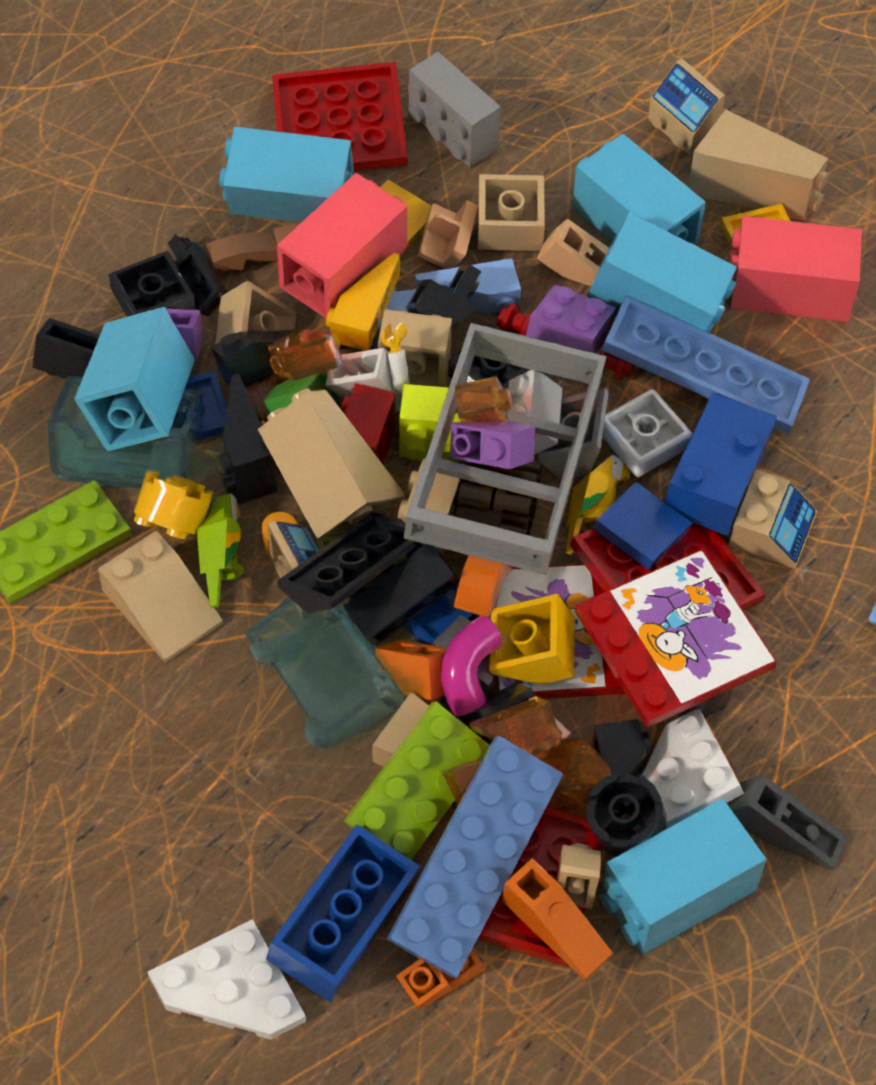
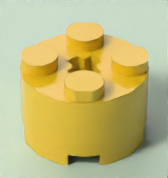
[134,470,214,539]

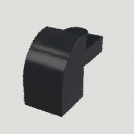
[405,264,481,324]

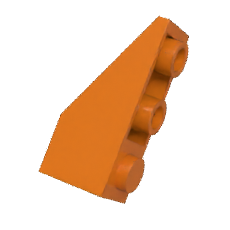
[502,858,613,981]

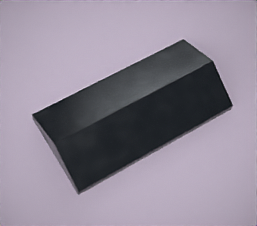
[277,512,420,613]

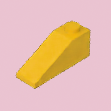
[326,253,400,351]

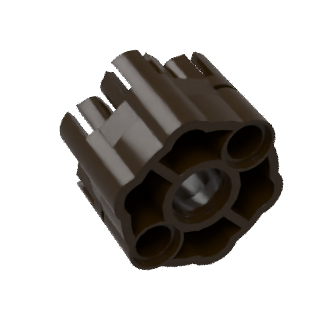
[456,461,543,536]

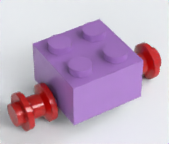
[497,285,635,380]

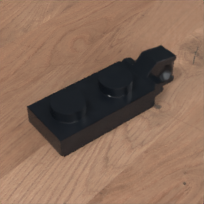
[168,234,227,316]

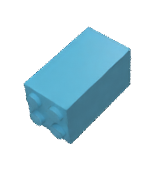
[219,127,354,222]
[572,134,706,246]
[586,212,737,333]
[74,307,195,452]
[600,798,767,955]

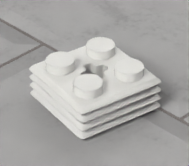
[602,389,693,477]

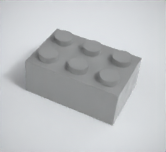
[408,52,501,168]

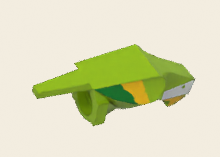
[197,493,244,608]

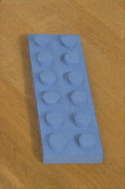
[601,295,810,434]
[387,735,563,978]

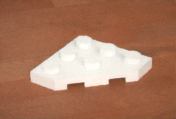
[629,709,744,829]
[148,919,306,1040]

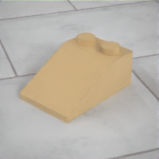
[98,530,223,663]

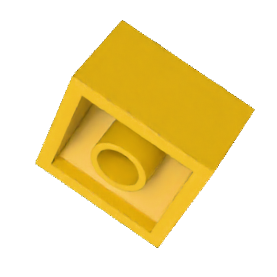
[489,594,575,685]

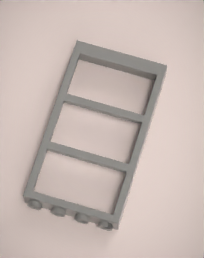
[404,323,607,575]

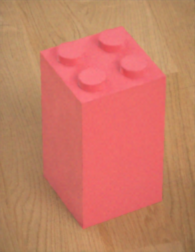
[277,173,408,318]
[728,216,862,322]

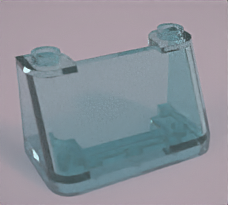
[47,376,203,489]
[245,597,408,749]

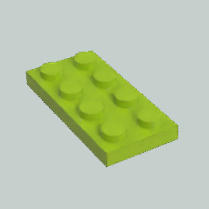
[0,480,132,604]
[343,701,490,860]

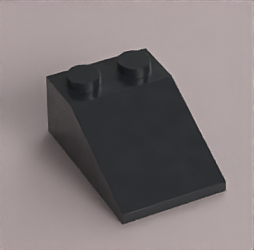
[219,373,277,505]

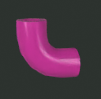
[441,615,502,716]

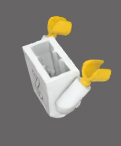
[314,323,410,413]

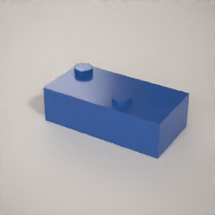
[664,393,777,536]
[266,824,421,1003]

